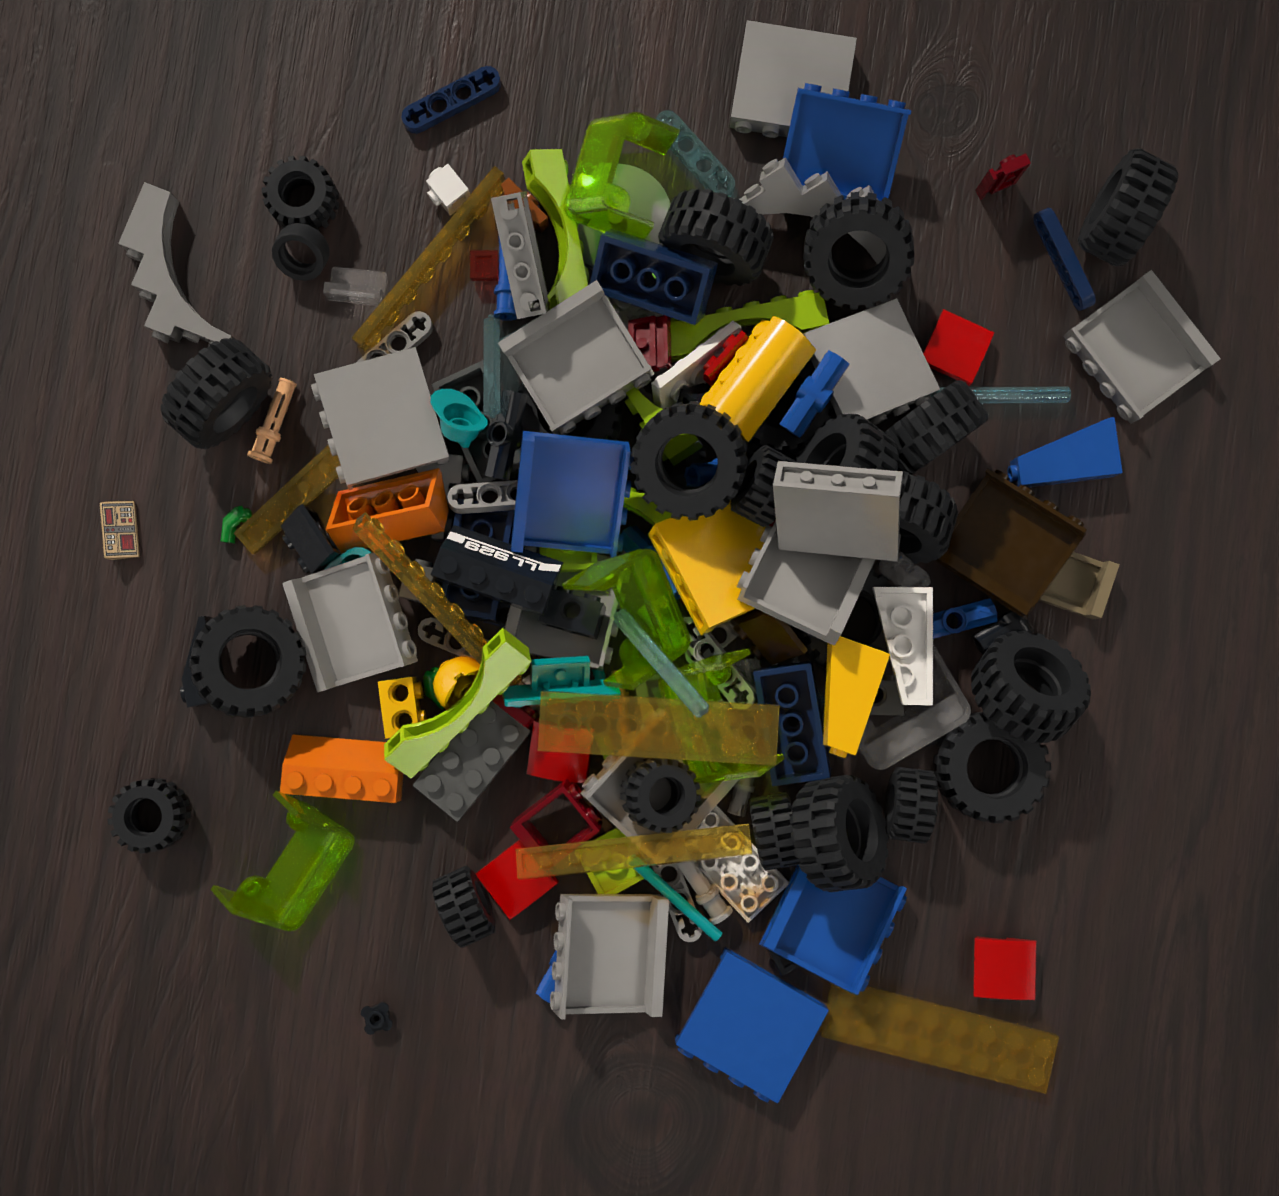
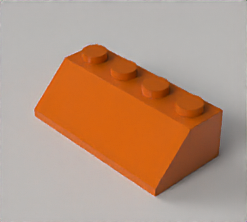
[326,468,449,554]
[280,734,404,803]

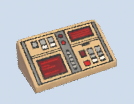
[100,501,140,560]

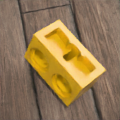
[378,677,427,739]

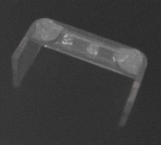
[858,644,971,770]

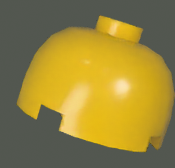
[433,656,481,710]

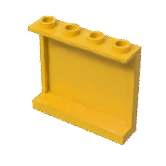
[648,500,766,636]

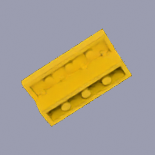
[700,316,816,442]

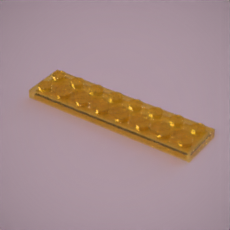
[538,691,780,766]
[820,983,1059,1094]

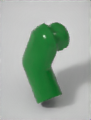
[220,506,252,544]
[423,667,445,710]

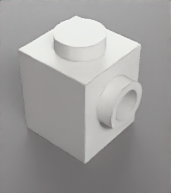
[426,164,472,216]

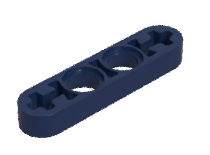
[401,66,501,134]
[1034,207,1095,311]

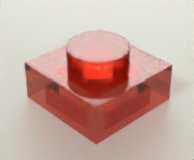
[470,250,499,281]

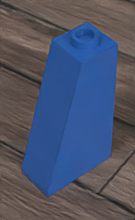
[1007,417,1123,487]

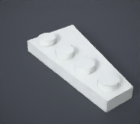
[651,321,741,409]
[872,587,933,705]

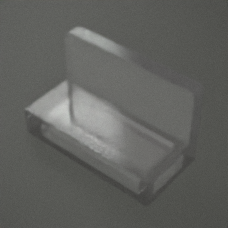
[323,267,388,306]

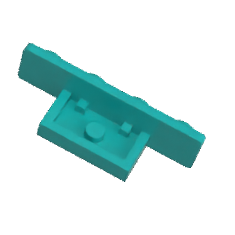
[502,656,621,708]

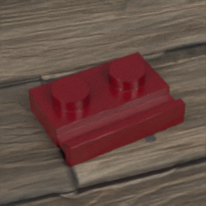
[975,153,1031,200]
[628,315,672,372]
[492,694,536,730]

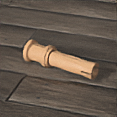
[247,378,297,464]

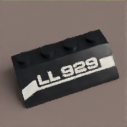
[430,525,563,617]

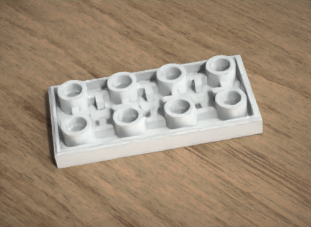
[684,805,789,923]

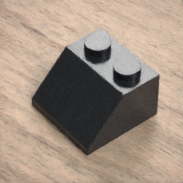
[281,504,342,574]

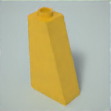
[823,636,890,759]

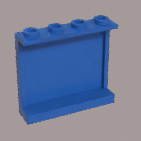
[783,83,912,201]
[511,431,634,562]
[759,865,907,995]
[675,947,829,1104]

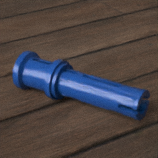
[493,238,517,321]

